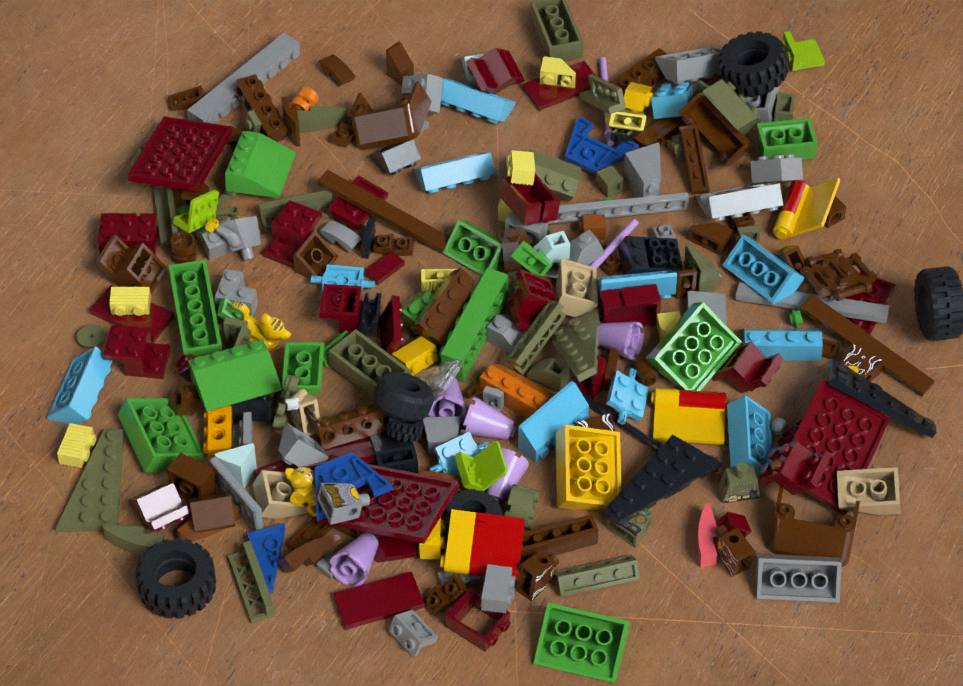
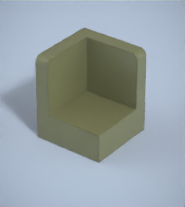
[596,166,624,198]

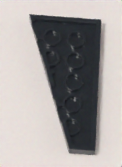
[828,357,937,439]
[603,434,722,526]

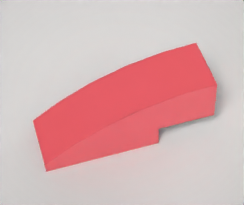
[697,503,719,568]

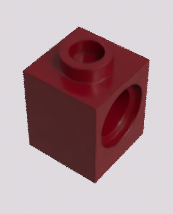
[716,512,752,537]

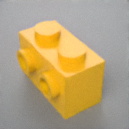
[624,82,653,113]
[392,336,438,376]
[419,517,445,559]

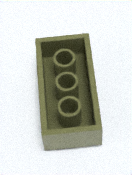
[530,0,583,61]
[329,329,411,399]

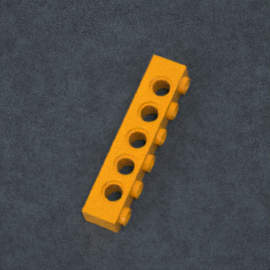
[204,404,233,462]

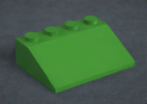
[225,131,296,198]
[646,302,742,391]
[188,339,282,411]
[118,398,205,473]
[533,603,631,683]

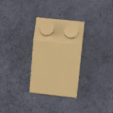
[555,258,598,318]
[837,467,901,515]
[253,470,308,519]

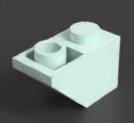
[533,231,570,264]

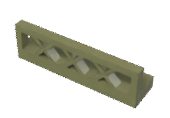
[580,74,626,114]
[154,187,178,248]
[259,190,334,232]
[506,301,566,375]
[228,541,275,624]
[554,554,640,597]

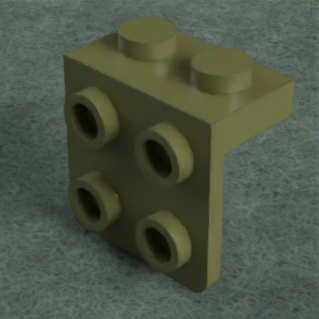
[223,317,252,348]

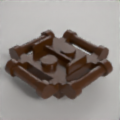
[799,249,877,301]

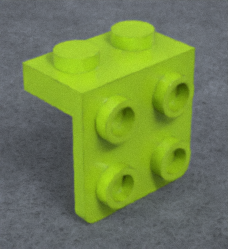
[781,31,825,71]
[173,190,219,233]
[455,441,508,491]

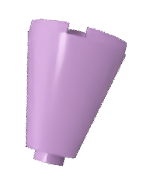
[598,322,644,360]
[428,376,467,424]
[460,396,517,440]
[486,448,529,505]
[330,533,379,587]

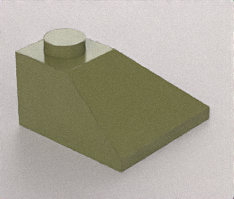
[684,243,722,292]

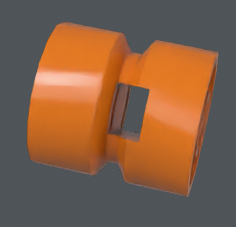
[289,86,319,111]

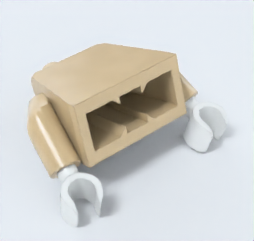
[285,389,320,436]

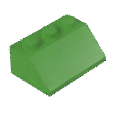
[756,118,818,160]
[443,220,504,275]
[282,342,324,400]

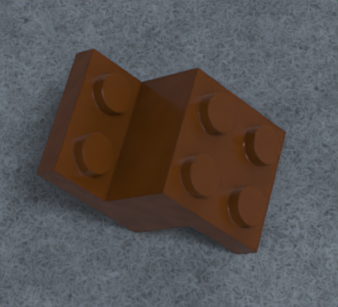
[95,235,167,294]

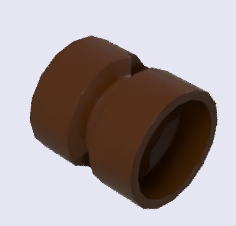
[171,231,197,264]

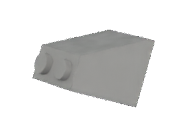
[624,143,661,198]

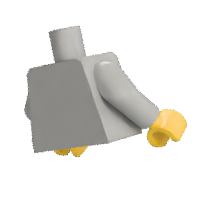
[205,216,261,261]

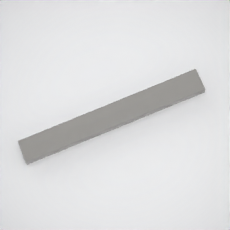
[548,192,689,224]
[736,282,889,323]

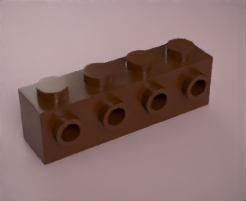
[610,48,667,97]
[234,74,288,142]
[313,403,389,450]
[520,514,599,564]

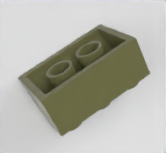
[702,79,761,135]
[529,149,581,202]

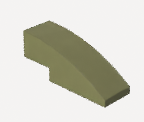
[774,92,796,121]
[297,106,347,133]
[103,525,164,556]

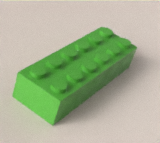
[168,260,222,357]
[439,268,509,383]

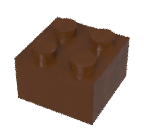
[167,453,217,503]

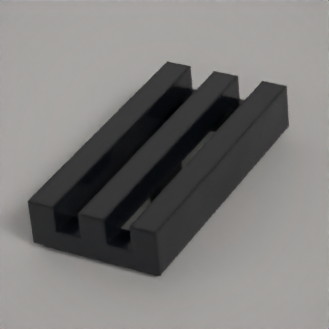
[610,128,635,142]
[361,218,376,259]

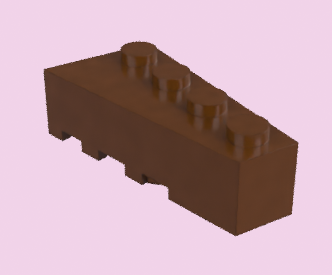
[410,268,475,352]

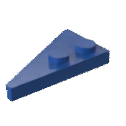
[247,523,286,593]

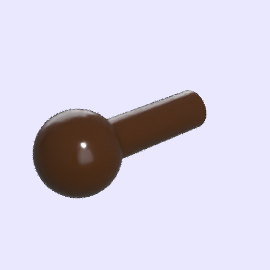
[463,373,483,399]

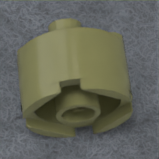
[504,484,540,529]

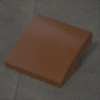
[281,97,301,147]

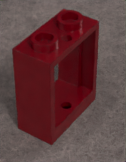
[445,587,511,652]

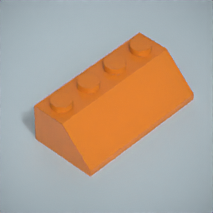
[480,364,555,419]

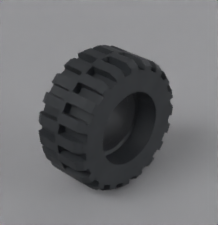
[718,31,789,97]
[914,266,963,341]
[135,538,216,619]

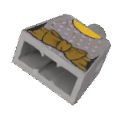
[318,483,370,524]

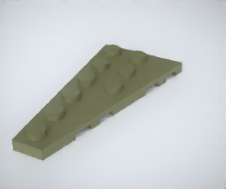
[550,308,601,382]
[56,429,124,532]

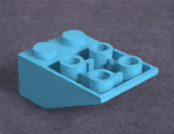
[651,81,694,119]

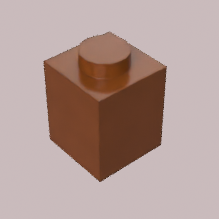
[579,214,606,240]

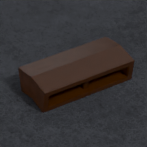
[634,117,680,148]

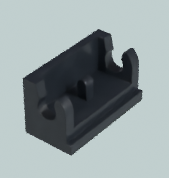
[358,293,382,336]

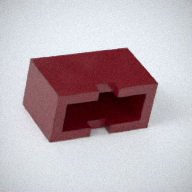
[577,355,607,400]

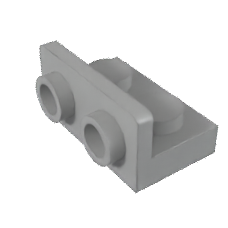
[233,412,253,448]
[389,610,438,657]

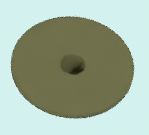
[77,325,106,347]

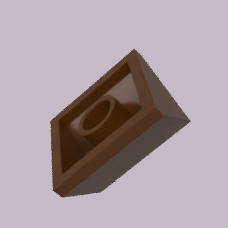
[293,230,339,279]
[189,492,235,533]

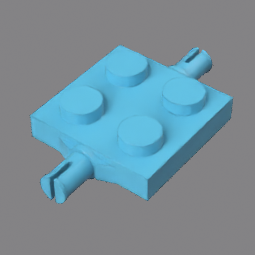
[311,264,375,297]
[606,368,649,425]
[428,431,489,477]

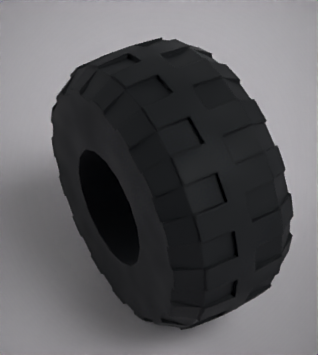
[374,371,434,422]
[442,489,503,538]

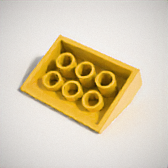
[556,425,621,510]

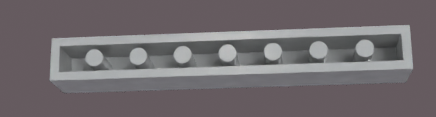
[187,33,300,124]

